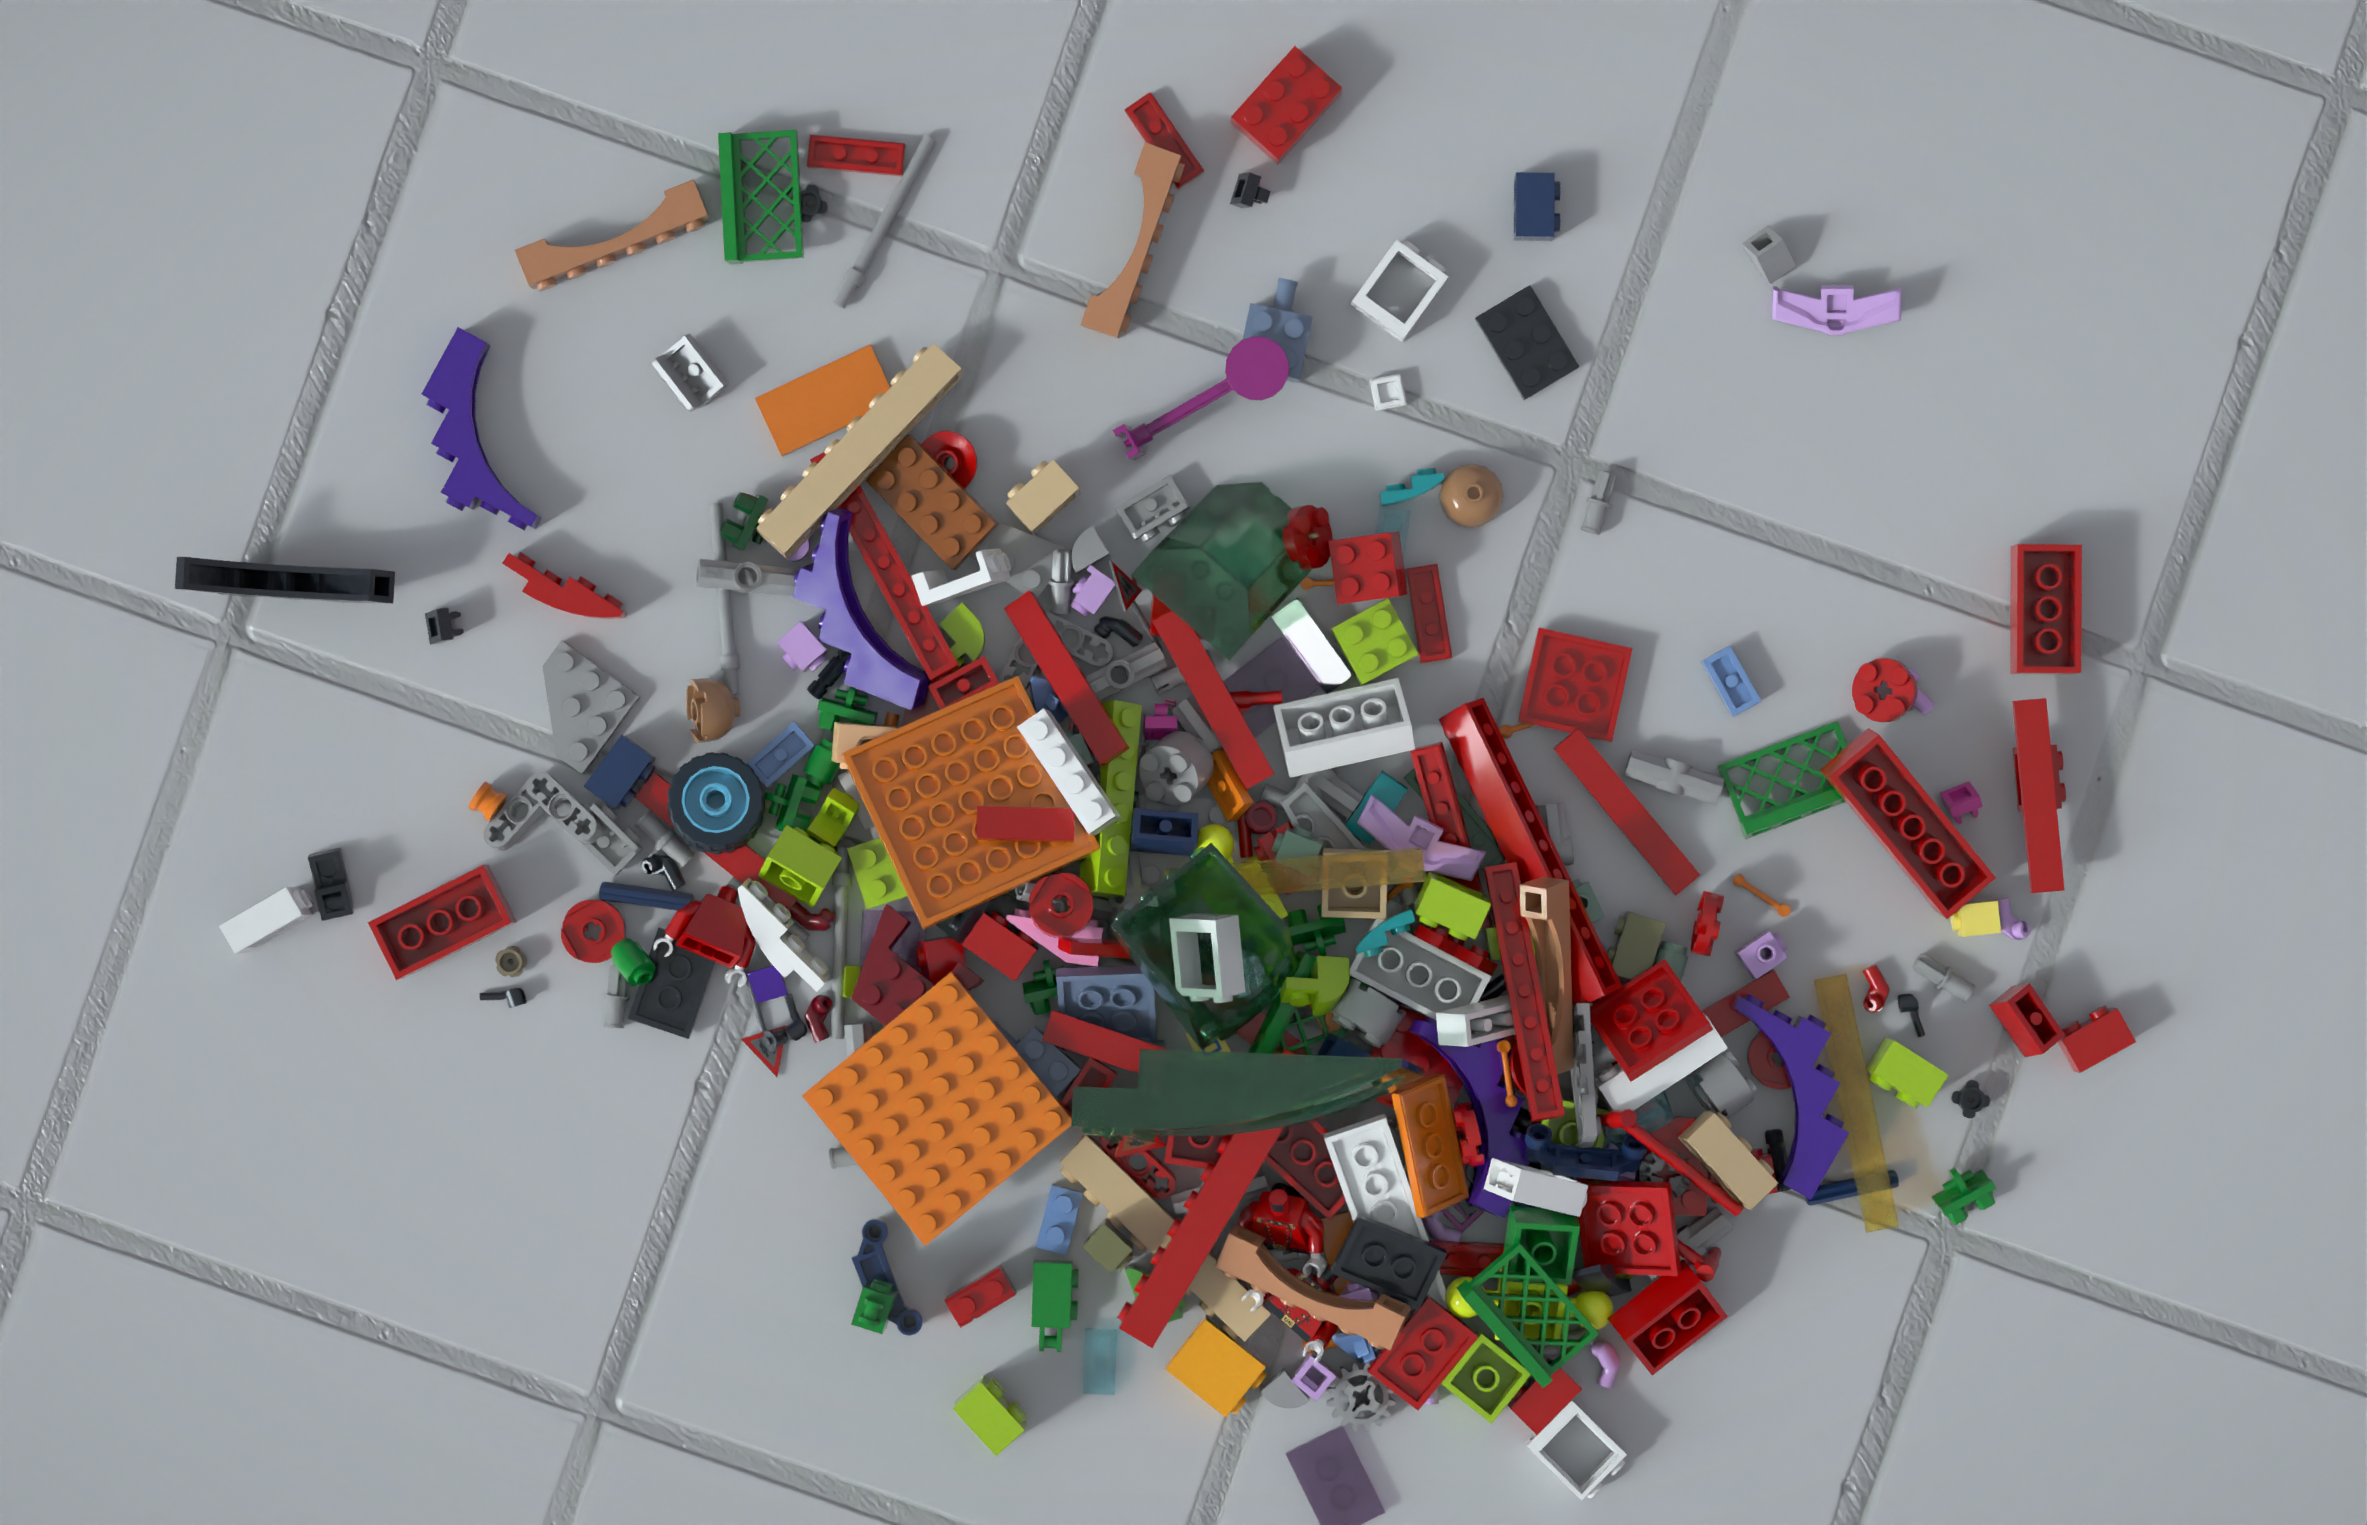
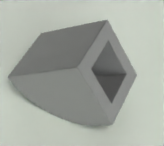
[1742,225,1796,284]
[1072,526,1109,574]
[1260,1368,1310,1408]

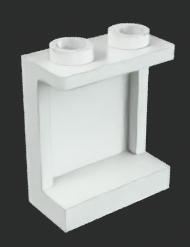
[912,548,1011,606]

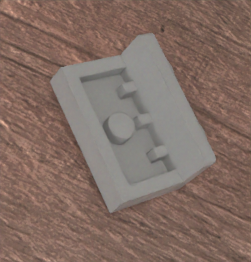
[651,334,729,412]
[1115,475,1190,542]
[577,803,643,876]

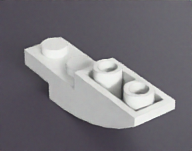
[738,877,831,992]

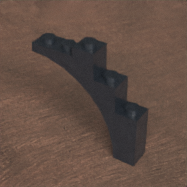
[175,557,395,604]

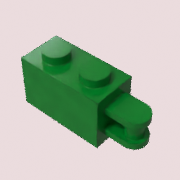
[1031,1260,1079,1352]
[851,1278,898,1334]

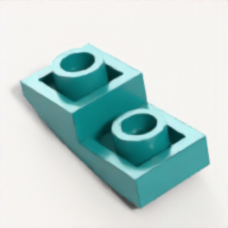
[1379,468,1444,507]
[1344,770,1408,845]
[1355,909,1415,958]

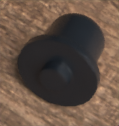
[763,1029,788,1052]

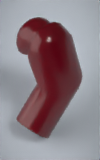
[789,902,835,931]
[804,995,832,1043]

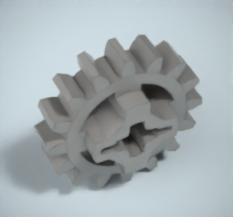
[1327,1361,1396,1432]

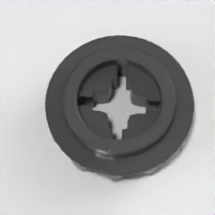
[1639,1148,1690,1198]

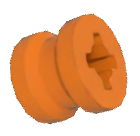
[468,781,507,822]

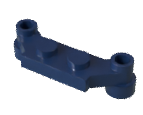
[1525,1123,1648,1181]
[852,1219,923,1336]

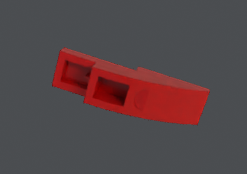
[502,552,627,619]

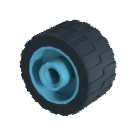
[667,752,765,855]

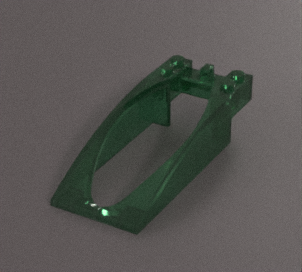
[1071,1049,1424,1142]

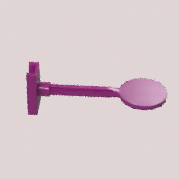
[1112,336,1289,460]

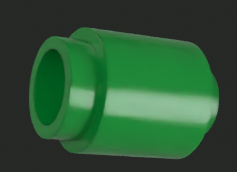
[803,738,840,788]
[611,938,656,986]

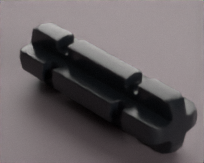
[807,649,852,699]
[1765,1128,1791,1192]

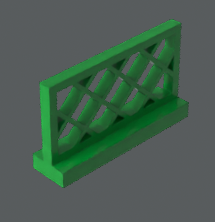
[718,129,804,265]
[1718,721,1848,840]
[1242,950,1369,1100]
[1456,1241,1599,1388]

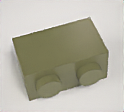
[1607,911,1666,980]
[1082,1219,1133,1274]

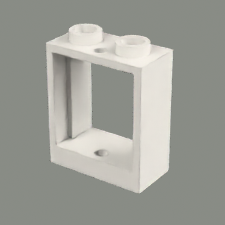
[1351,239,1448,342]
[219,887,314,954]
[1169,913,1246,1003]
[1484,1158,1588,1217]
[1525,1400,1627,1501]

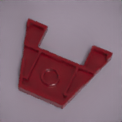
[851,904,984,1026]

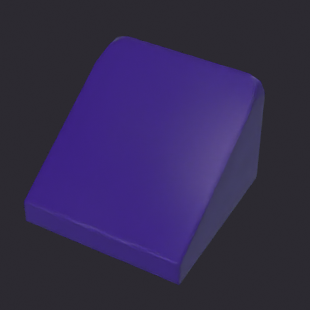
[747,966,788,1004]

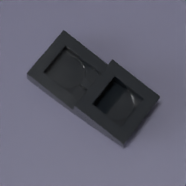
[307,848,354,921]
[1572,1264,1632,1297]

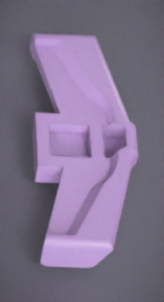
[1772,285,1902,335]
[1357,793,1487,881]

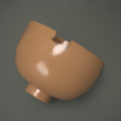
[1439,463,1504,528]
[686,678,740,743]

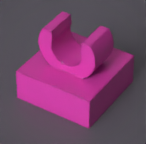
[1145,704,1177,740]
[1940,781,1983,824]

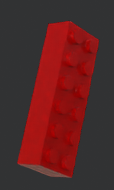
[1820,728,1996,919]

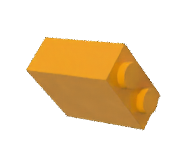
[1165,1316,1267,1417]

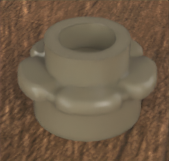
[495,946,527,978]

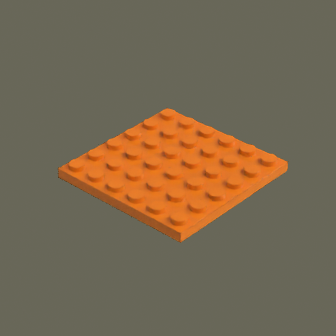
[842,676,1100,930]
[802,972,1075,1246]

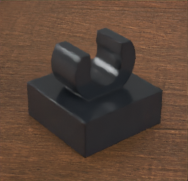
[1230,173,1271,208]
[425,608,464,645]

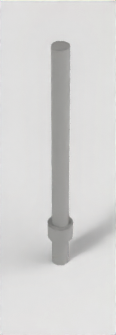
[833,135,936,309]
[709,503,740,695]
[831,847,852,1039]

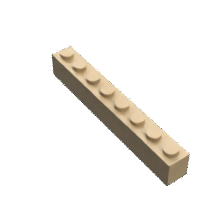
[756,343,964,560]
[1060,1134,1271,1342]

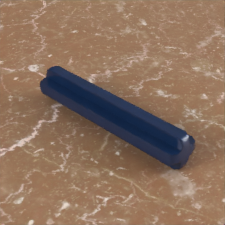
[599,881,694,911]
[1804,1170,1899,1206]

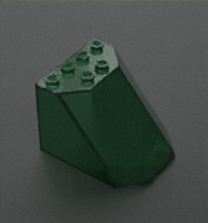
[1131,482,1312,665]
[1111,843,1299,1049]

